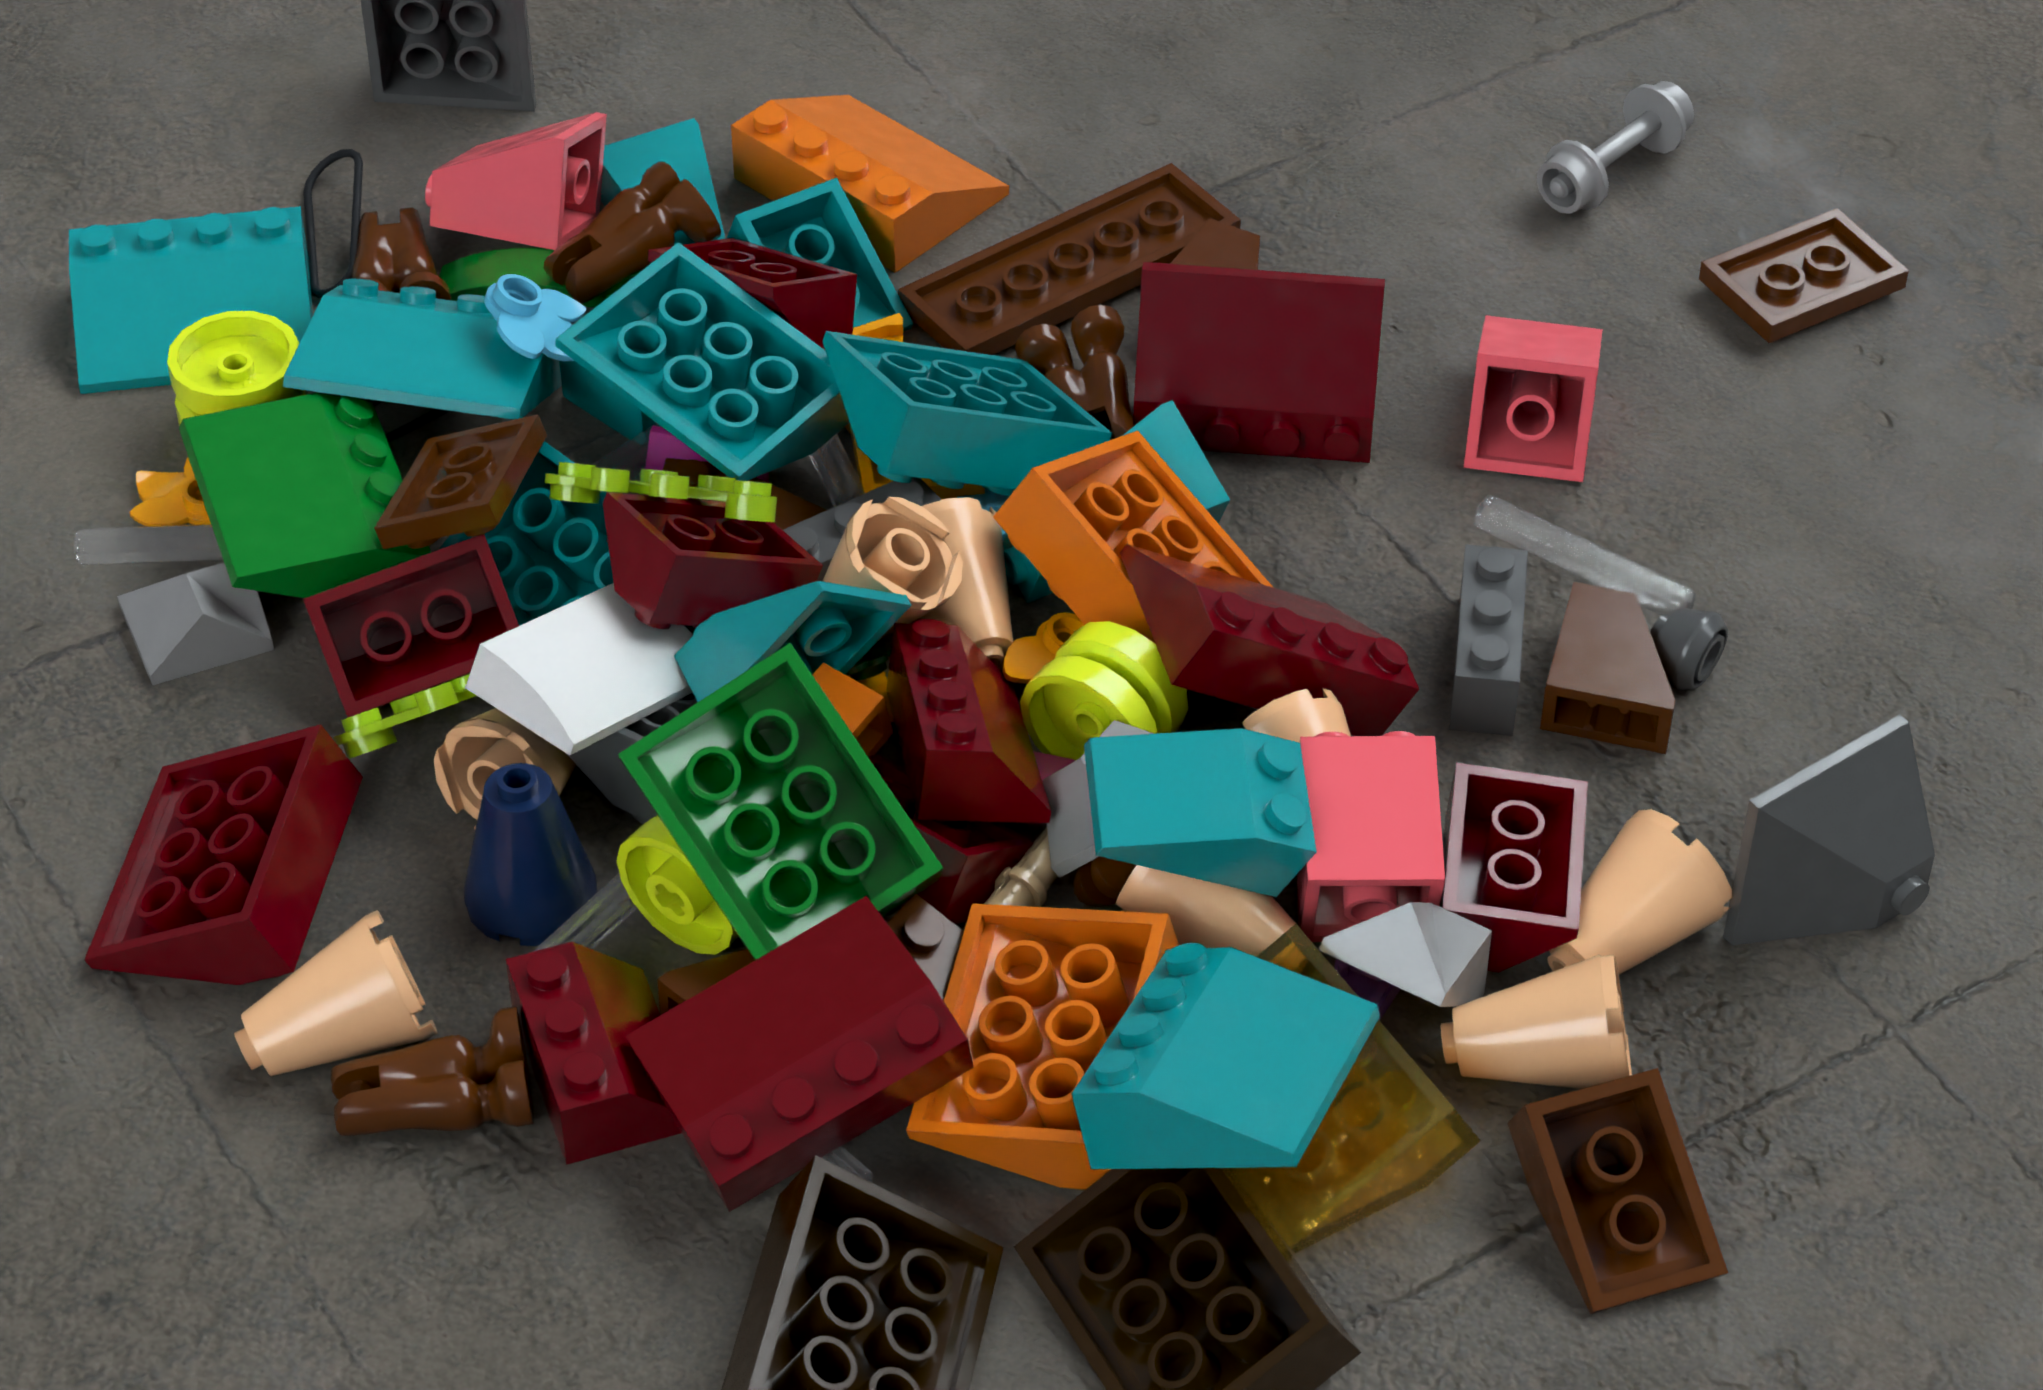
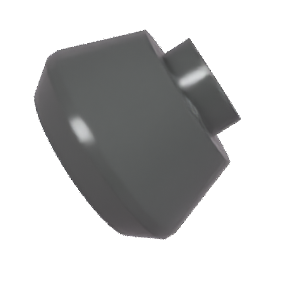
[1650,608,1728,691]

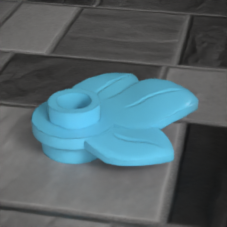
[484,274,586,362]

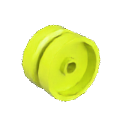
[167,311,307,426]
[1020,621,1189,761]
[616,815,739,955]

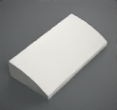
[465,583,693,756]

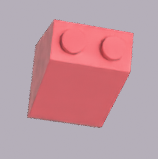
[425,112,607,250]
[1463,315,1603,482]
[1297,731,1445,942]

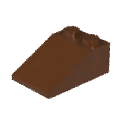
[1507,1068,1728,1314]

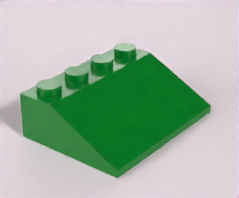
[179,392,431,598]
[618,643,943,960]

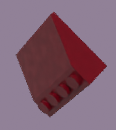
[1133,262,1385,463]
[1120,544,1420,736]
[84,724,363,985]
[625,896,974,1212]

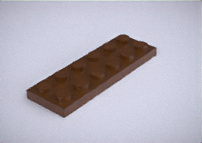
[898,163,1241,355]

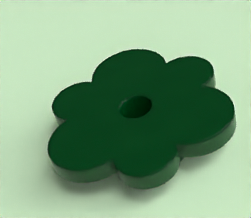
[845,643,892,681]

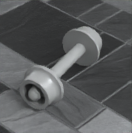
[1536,81,1694,214]

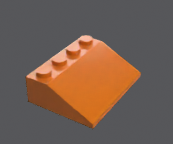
[731,95,1009,273]
[993,430,1274,643]
[906,903,1179,1190]

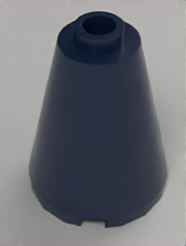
[464,763,598,946]

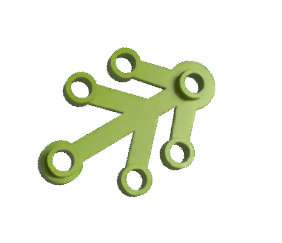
[544,462,777,522]
[333,674,477,759]

